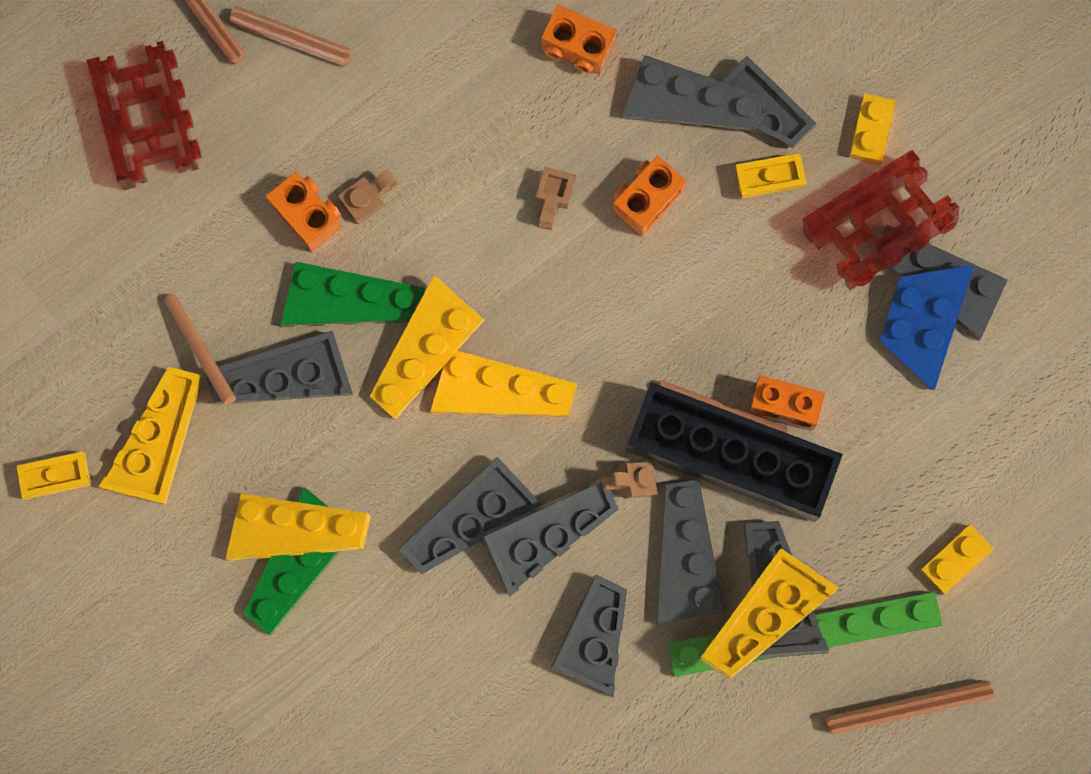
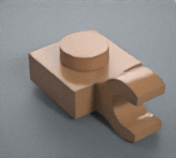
[536,167,576,230]
[338,169,398,224]
[601,462,658,499]

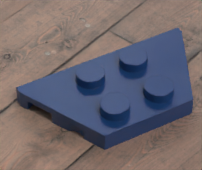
[880,265,974,390]

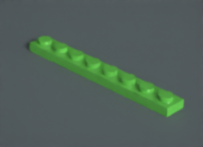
[668,592,943,677]

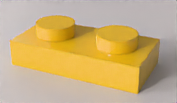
[849,93,896,165]
[735,153,807,199]
[16,451,92,500]
[919,524,993,595]

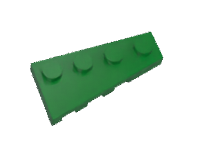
[281,262,425,327]
[243,487,340,635]

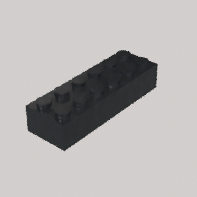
[626,382,843,522]

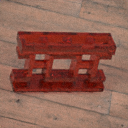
[86,40,202,190]
[802,150,960,290]

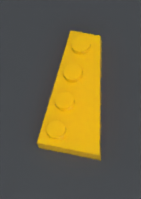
[370,275,485,419]
[430,351,577,417]
[99,367,203,505]
[225,493,371,562]
[701,548,838,680]

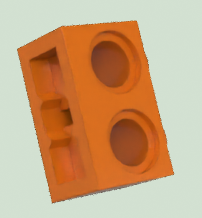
[541,4,617,75]
[612,155,687,236]
[266,171,342,252]
[748,375,825,431]

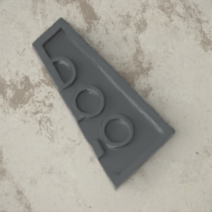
[622,55,768,130]
[205,331,353,405]
[398,457,542,574]

